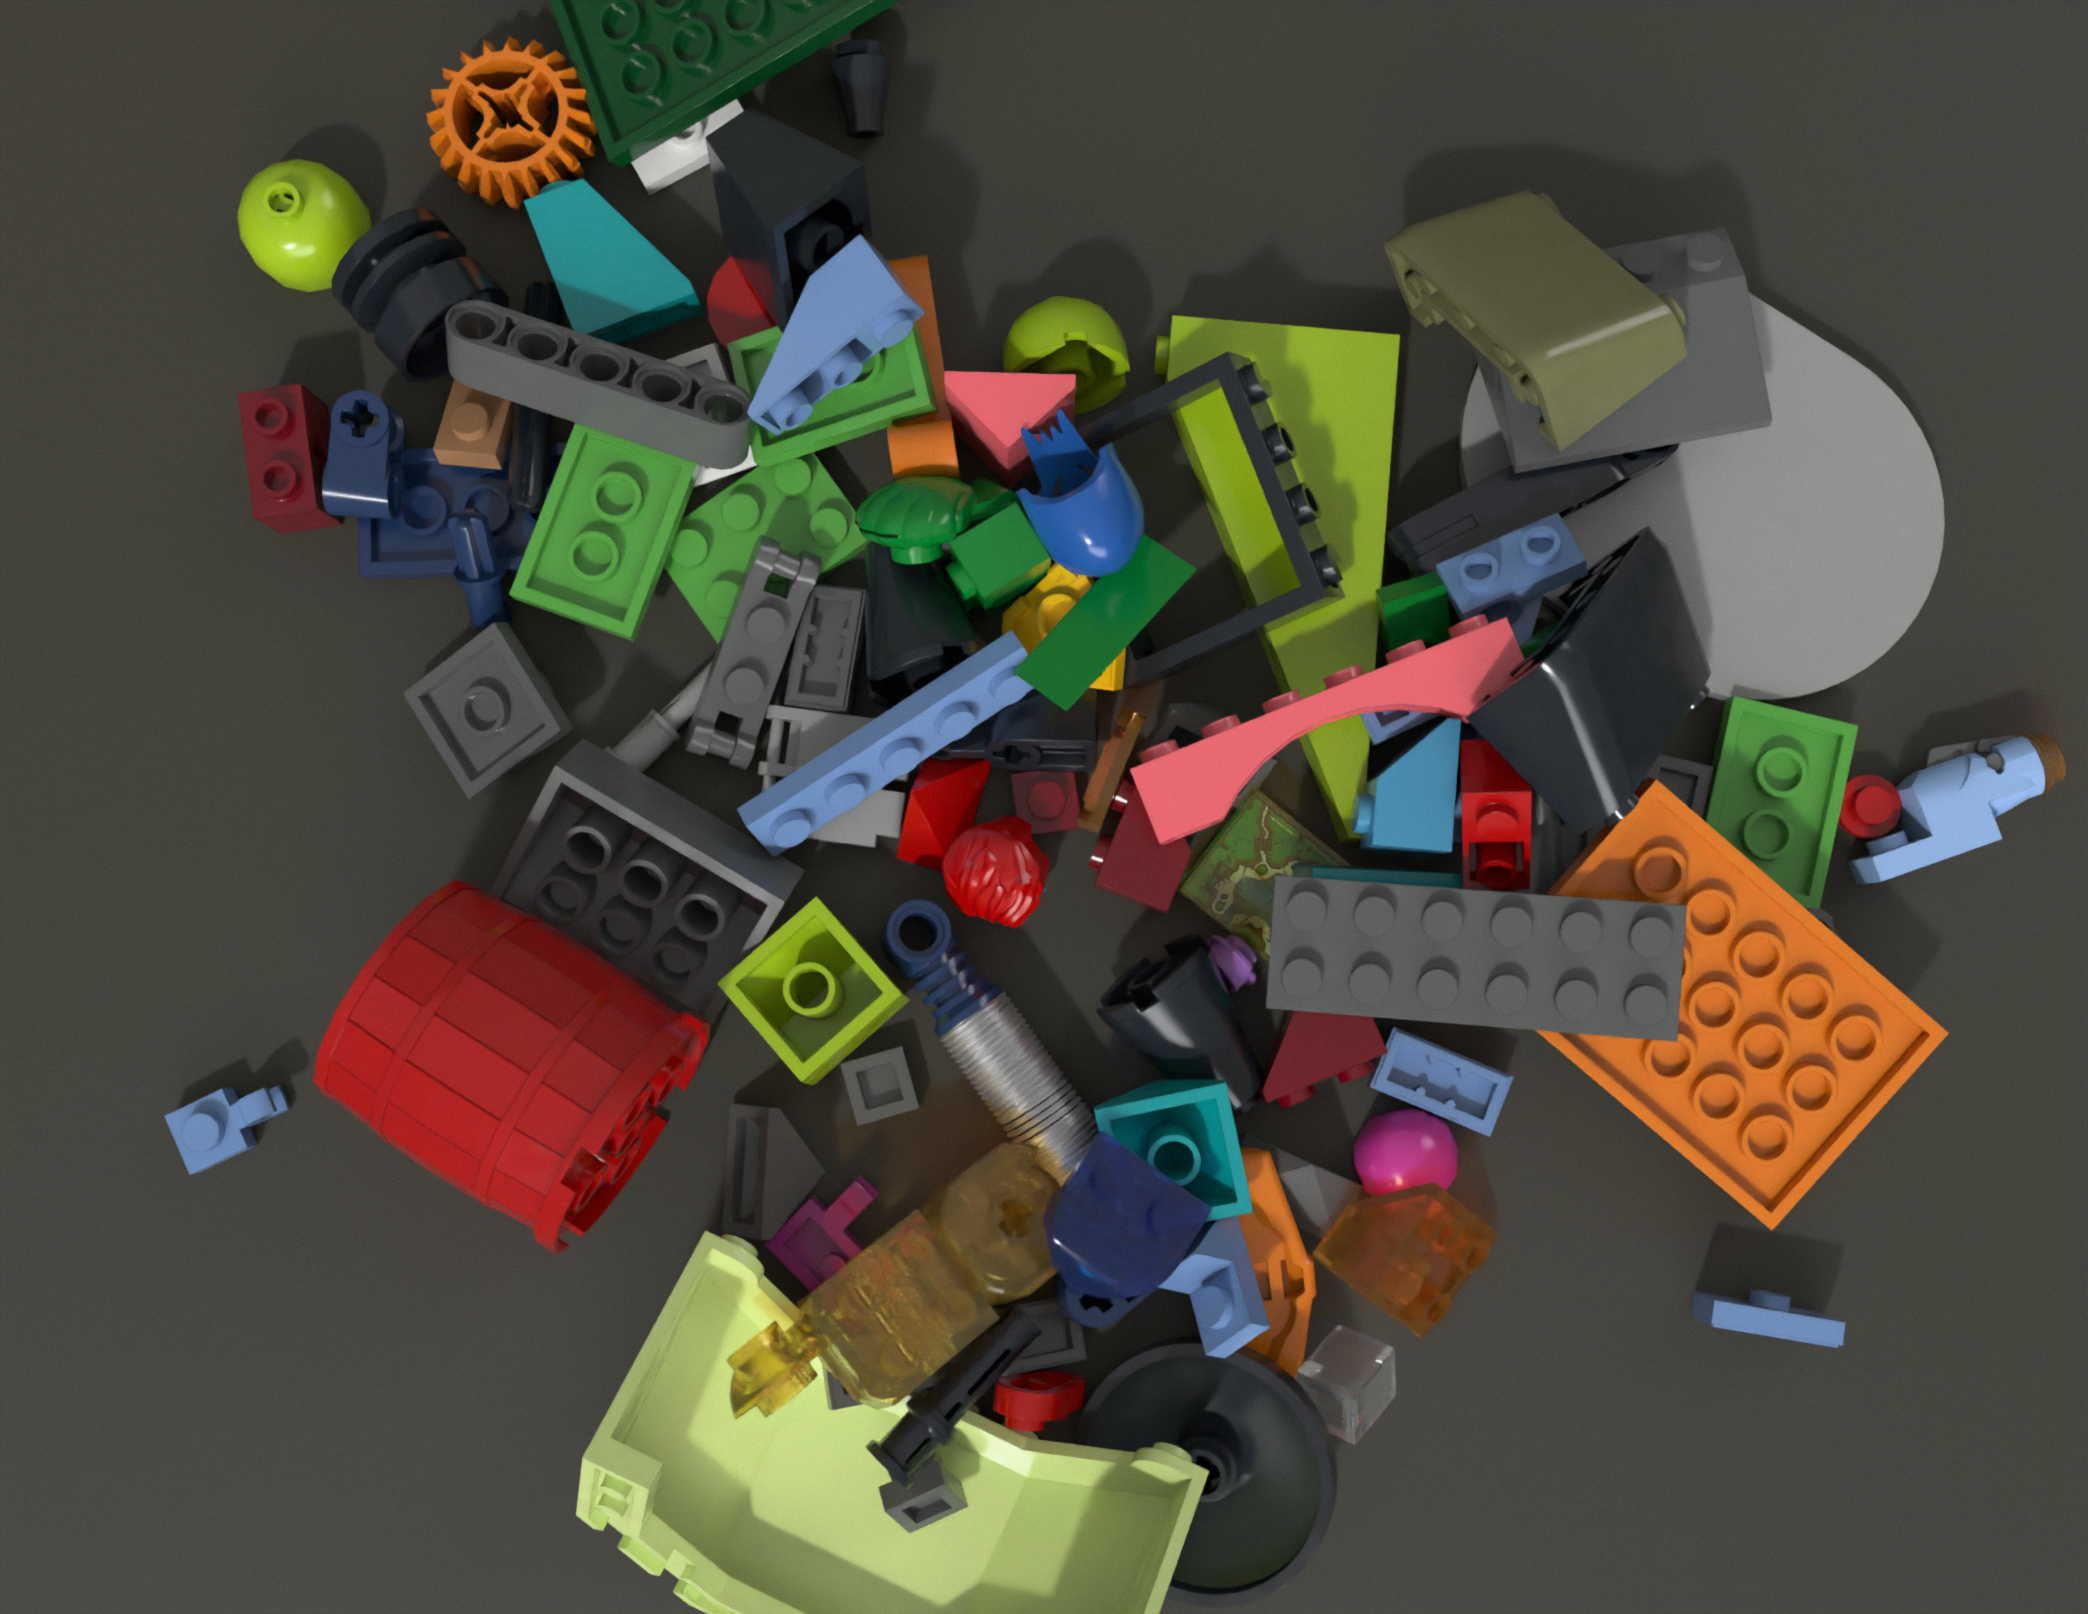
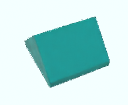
[1094,1079,1253,1239]

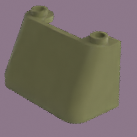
[1385,190,1688,452]

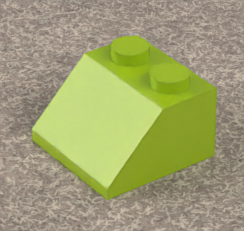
[717,896,910,1086]

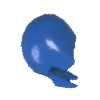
[1015,408,1145,577]

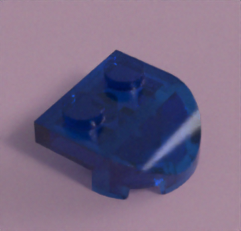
[1043,1131,1212,1299]

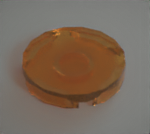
[1076,708,1147,835]

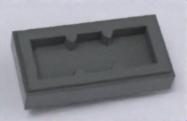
[784,583,865,715]

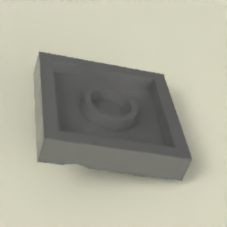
[403,622,574,800]

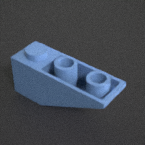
[747,234,925,436]

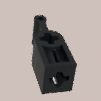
[930,688,1100,772]

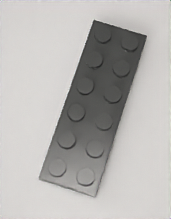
[1266,875,1687,1042]

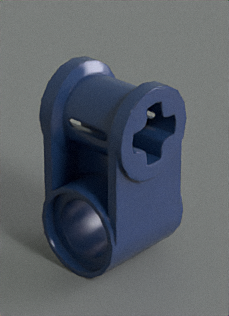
[322,390,407,520]

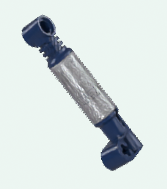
[880,899,1176,1328]

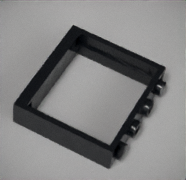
[1029,351,1346,689]

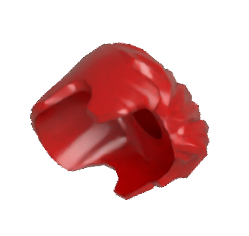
[942,815,1051,928]

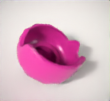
[1353,1108,1458,1207]

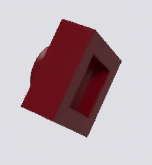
[1010,771,1083,837]

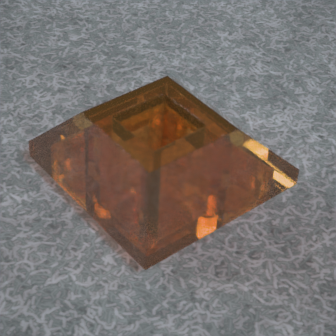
[1311,1182,1499,1340]

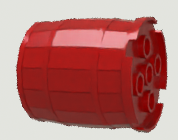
[313,880,710,1255]

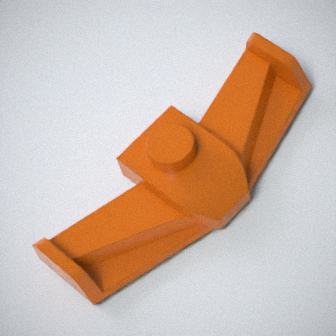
[1238,1147,1317,1384]

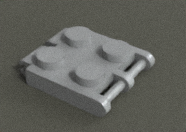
[749,705,909,848]

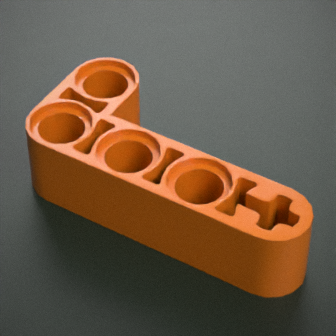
[887,255,961,481]

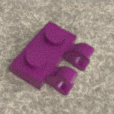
[765,1175,924,1335]

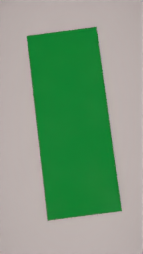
[1013,533,1197,712]

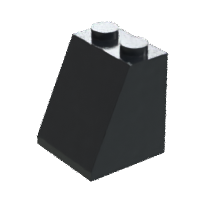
[705,107,874,333]

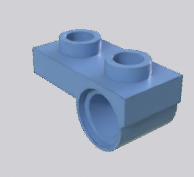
[1436,512,1587,626]

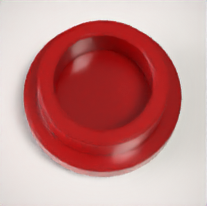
[1838,775,1901,839]

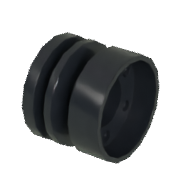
[332,208,509,382]

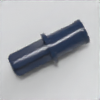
[448,508,512,633]

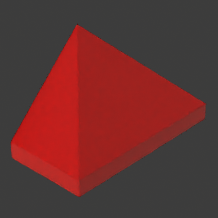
[896,756,992,873]

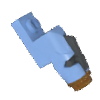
[1847,733,2066,885]

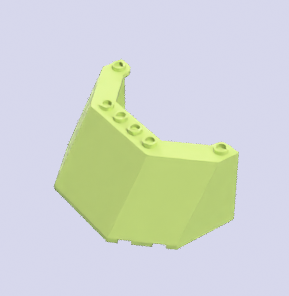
[576,1230,1209,1614]

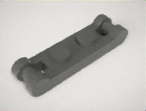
[683,535,822,771]

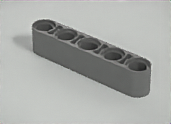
[445,299,752,470]

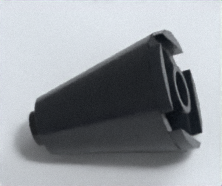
[864,541,987,708]
[1096,934,1264,1118]

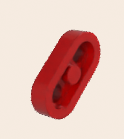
[993,1368,1086,1431]

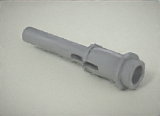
[604,660,713,773]

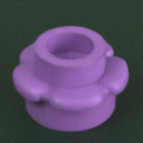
[1205,935,1257,994]

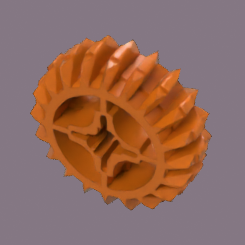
[426,35,598,211]

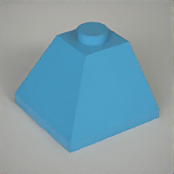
[1351,718,1461,860]

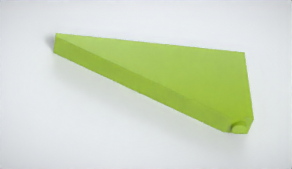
[1154,315,1400,844]

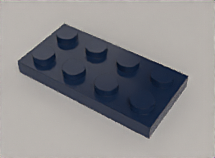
[358,442,568,580]

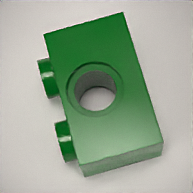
[946,502,1051,621]

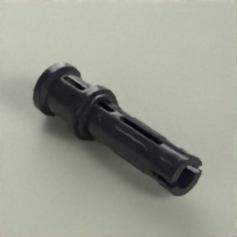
[865,1302,1042,1490]

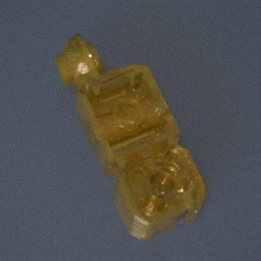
[725,1142,1088,1420]

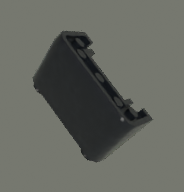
[1466,526,1711,835]

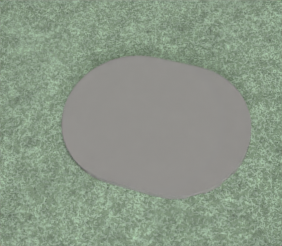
[1458,293,1945,702]

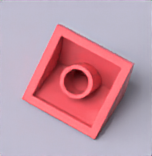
[944,371,1076,488]

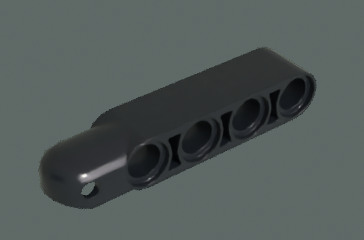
[1385,443,1680,580]

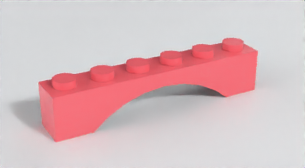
[1130,614,1524,845]

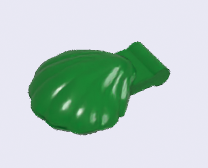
[854,475,1019,564]

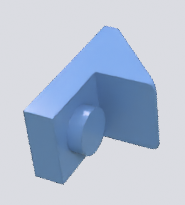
[1153,1215,1270,1359]

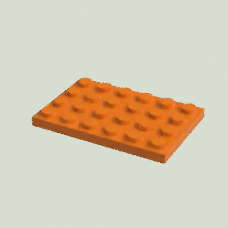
[1535,777,1949,1230]

